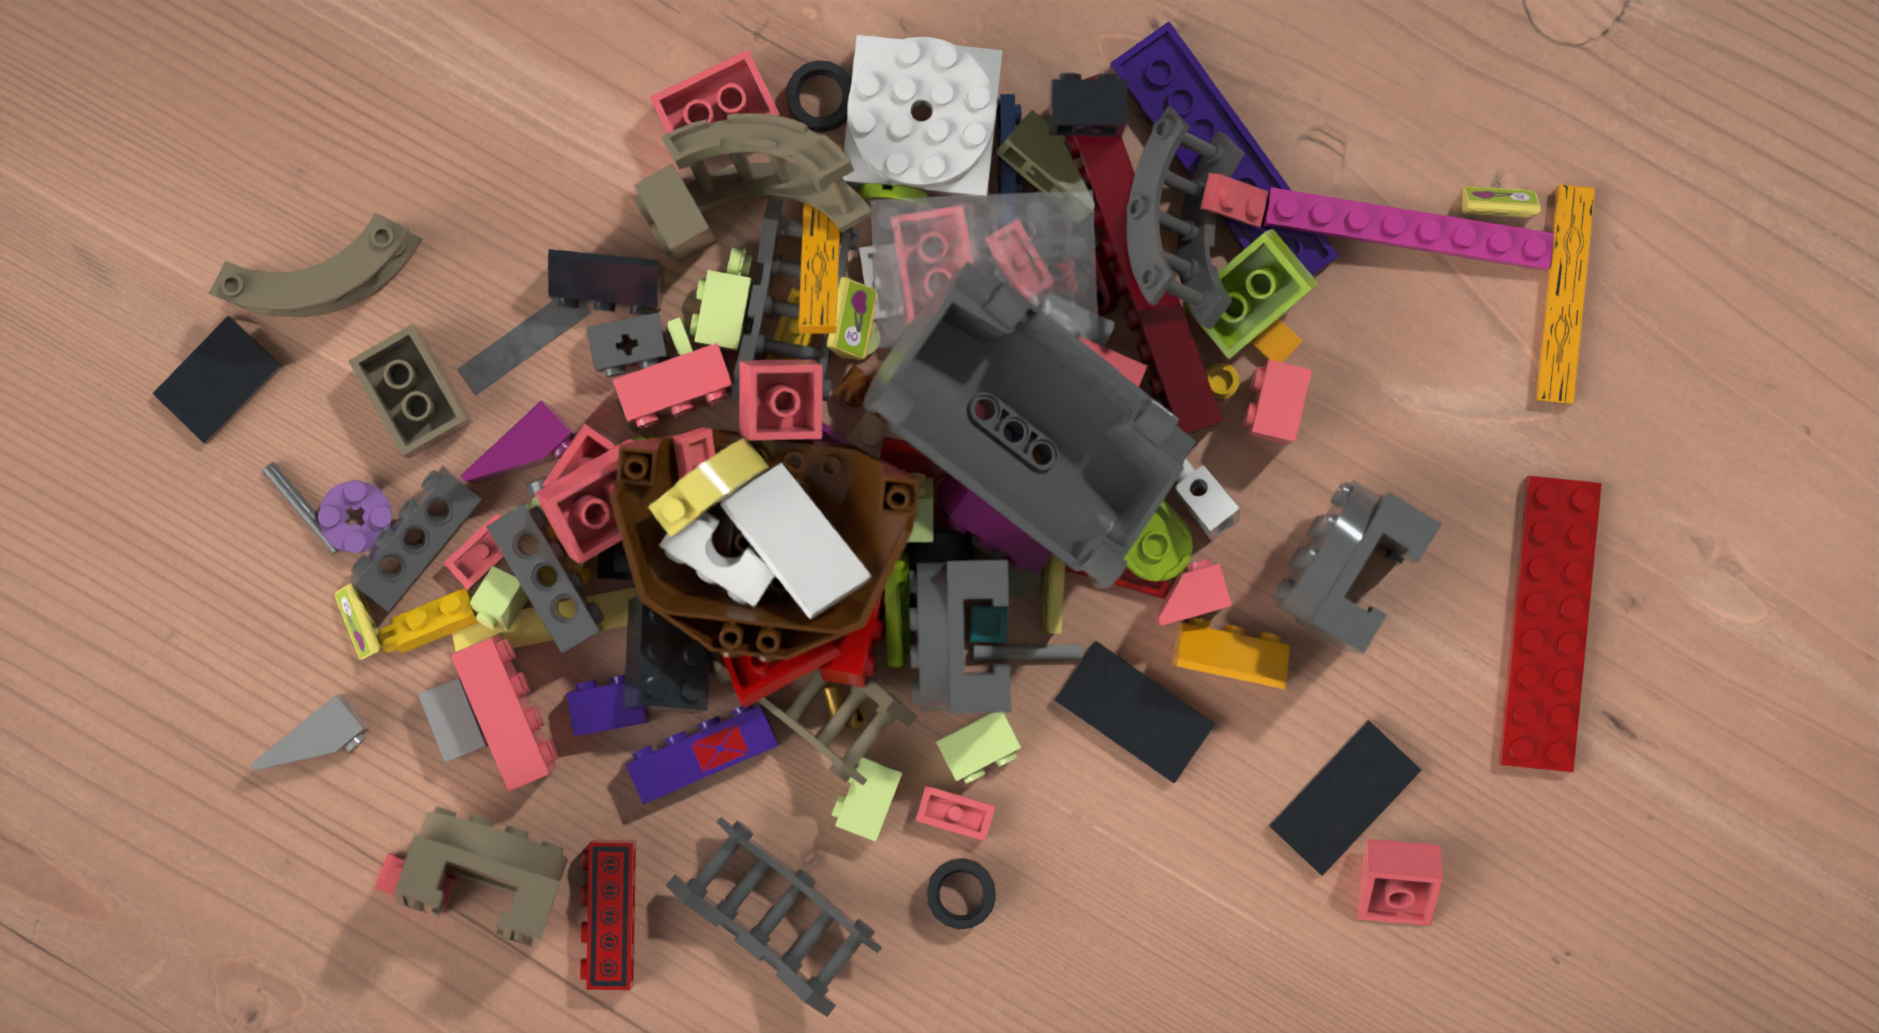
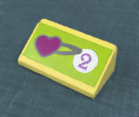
[1462,186,1541,218]
[827,277,879,360]
[335,583,384,660]

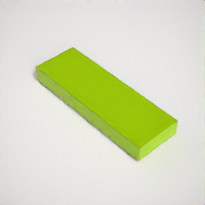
[885,553,912,668]

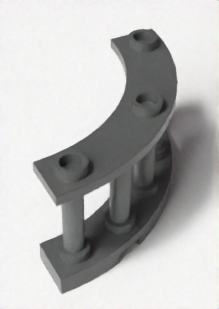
[1127,106,1245,330]
[731,198,860,402]
[666,817,882,1017]

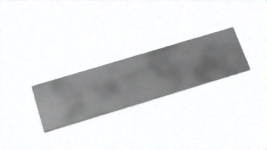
[458,300,591,395]

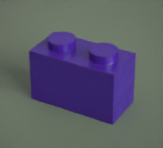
[566,675,649,736]

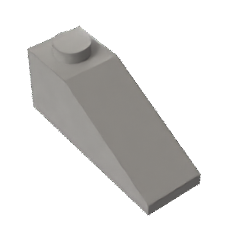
[250,694,370,770]

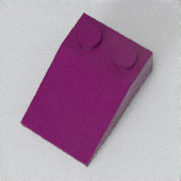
[460,400,577,484]

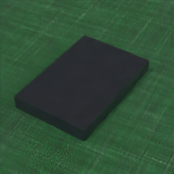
[152,315,283,444]

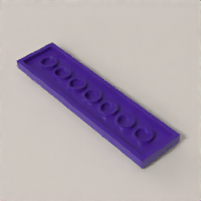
[1110,21,1339,275]

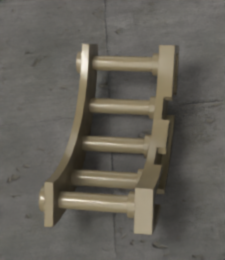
[661,113,874,232]
[208,212,423,318]
[709,654,917,785]

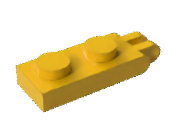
[378,587,478,653]

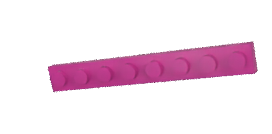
[1263,187,1554,271]

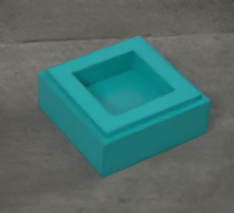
[970,605,1008,643]

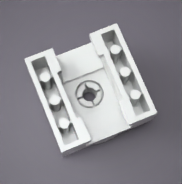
[843,35,1003,203]

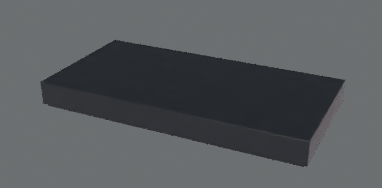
[1054,640,1215,783]
[1268,720,1422,876]

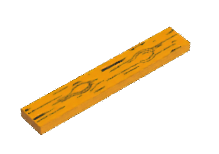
[799,145,843,334]
[1535,184,1595,405]

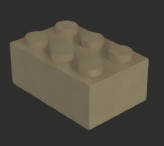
[633,163,717,262]
[349,324,473,458]

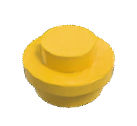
[1205,363,1239,399]

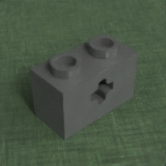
[586,313,669,377]

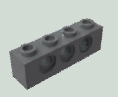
[350,466,482,612]
[486,503,605,653]

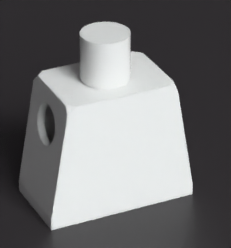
[1174,459,1240,542]

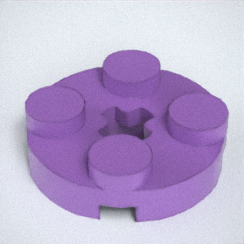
[318,480,393,553]

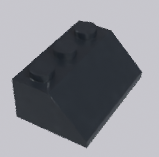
[548,249,665,316]

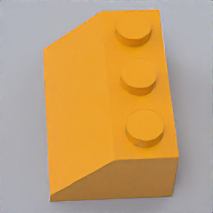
[1171,617,1290,689]

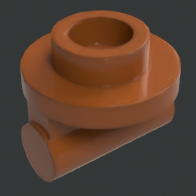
[832,365,873,407]

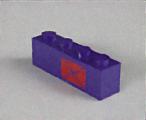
[626,704,779,804]

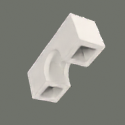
[659,512,775,607]

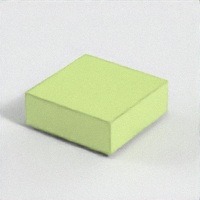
[667,317,694,356]

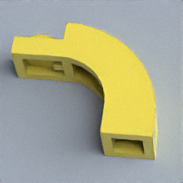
[649,438,770,537]

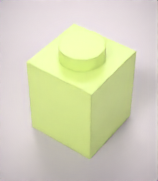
[470,566,528,631]

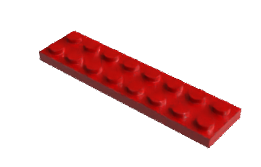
[1499,476,1602,773]

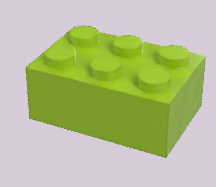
[1182,229,1319,359]

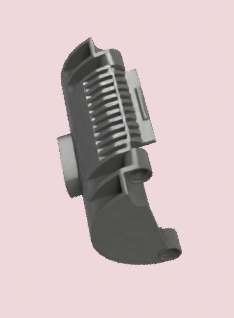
[864,262,1196,588]

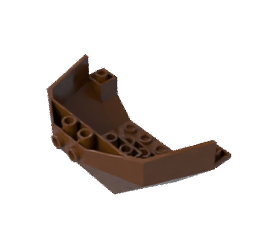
[609,428,920,662]

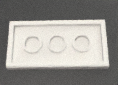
[721,463,872,619]

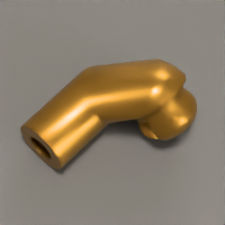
[822,684,867,730]

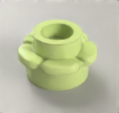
[726,246,753,277]

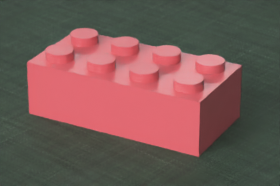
[450,634,559,791]

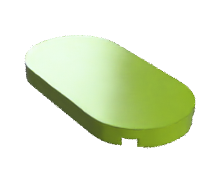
[1124,500,1193,581]

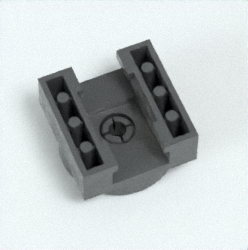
[1273,480,1441,654]
[910,560,1011,713]

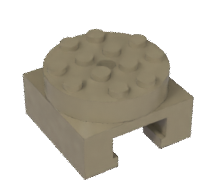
[394,806,568,949]

